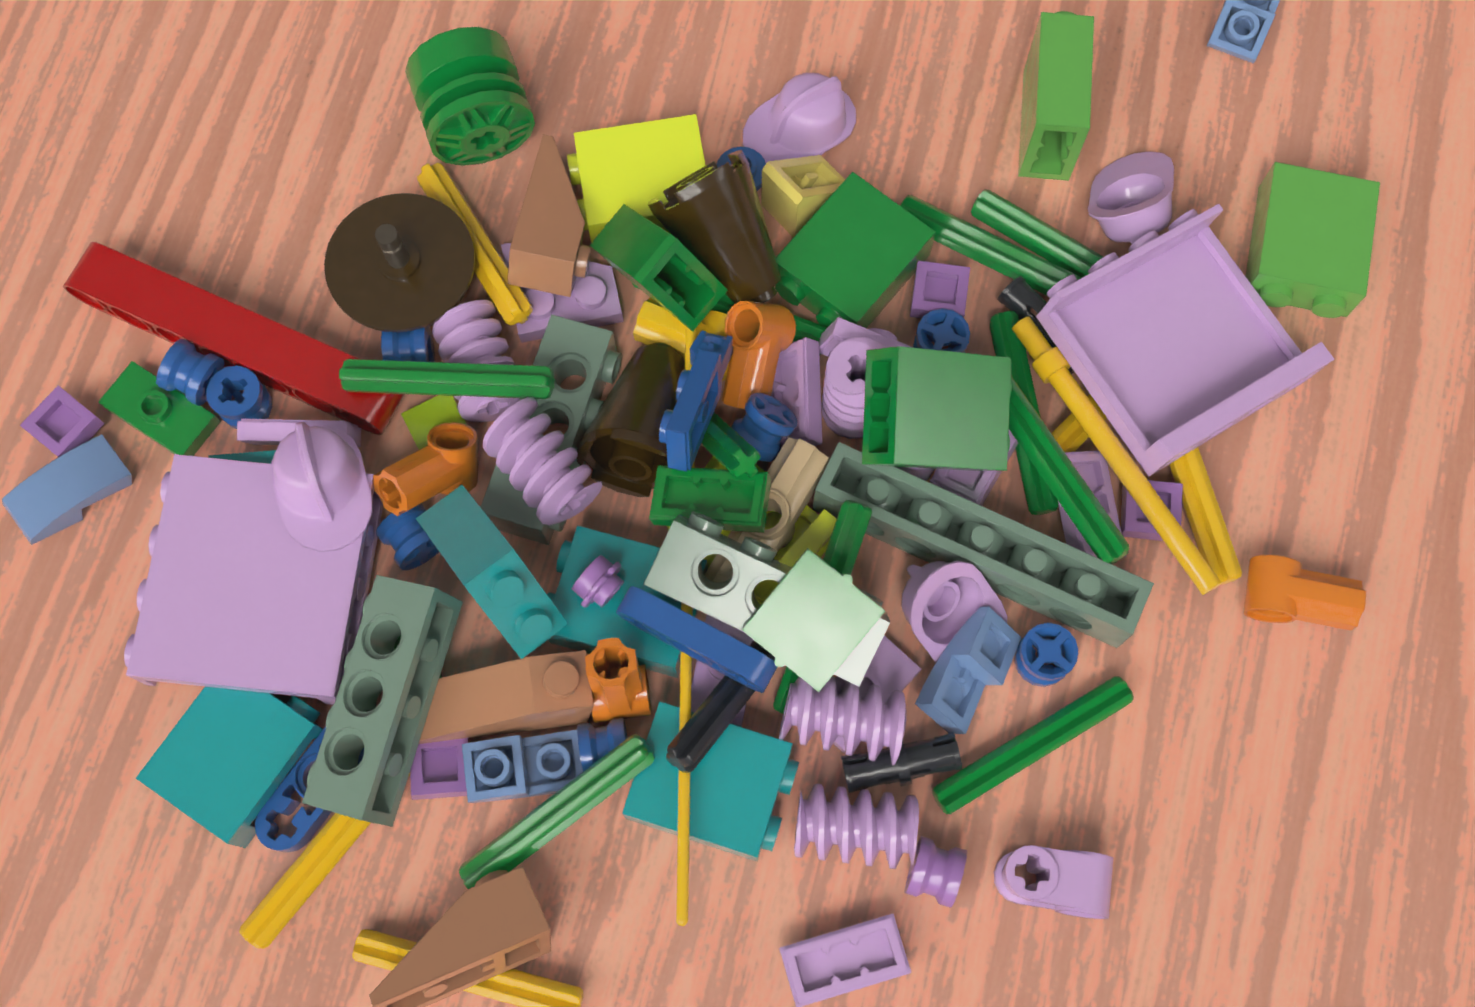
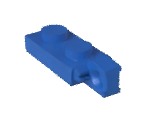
[659,331,733,472]

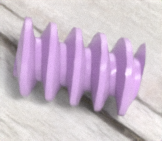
[432,300,520,422]
[821,337,885,439]
[482,397,602,525]
[779,675,907,766]
[794,784,919,869]

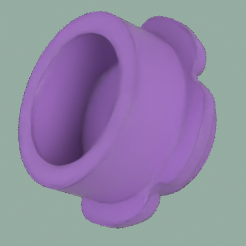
[572,555,624,608]

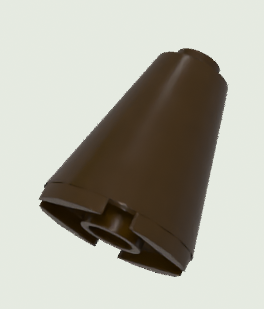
[648,150,781,304]
[577,343,685,497]

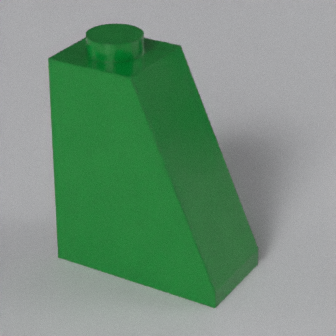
[590,204,728,332]

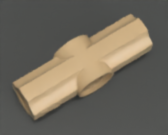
[705,437,830,589]

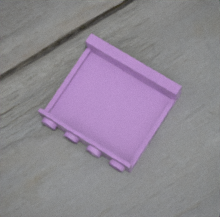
[1036,204,1334,477]
[124,454,383,705]

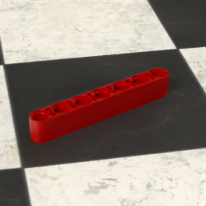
[63,242,405,436]

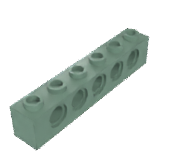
[812,442,1154,648]

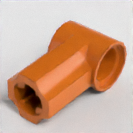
[722,301,796,409]
[373,422,478,516]
[1243,555,1367,631]
[585,638,651,723]

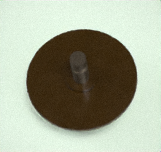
[324,193,475,332]

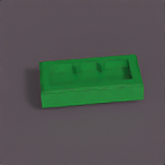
[98,361,221,456]
[649,466,772,533]

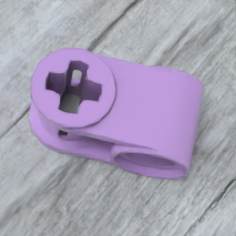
[994,845,1113,919]

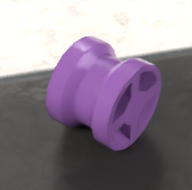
[905,836,967,908]

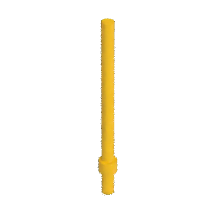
[1012,316,1222,596]

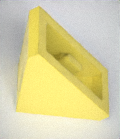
[761,155,845,238]

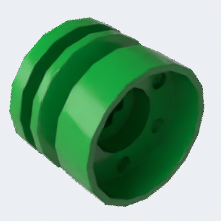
[405,27,535,166]

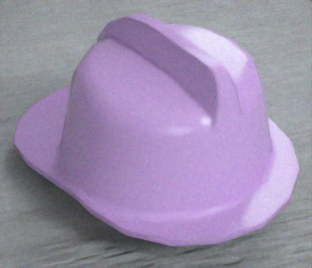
[743,73,856,163]
[1088,151,1174,244]
[271,422,373,552]
[901,561,1007,662]

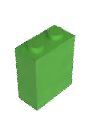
[1018,11,1094,181]
[1245,162,1380,318]

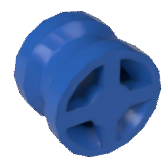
[913,309,970,353]
[381,325,435,362]
[156,339,225,406]
[206,365,273,429]
[731,393,798,462]
[376,503,439,571]
[1014,623,1079,687]
[577,717,628,772]

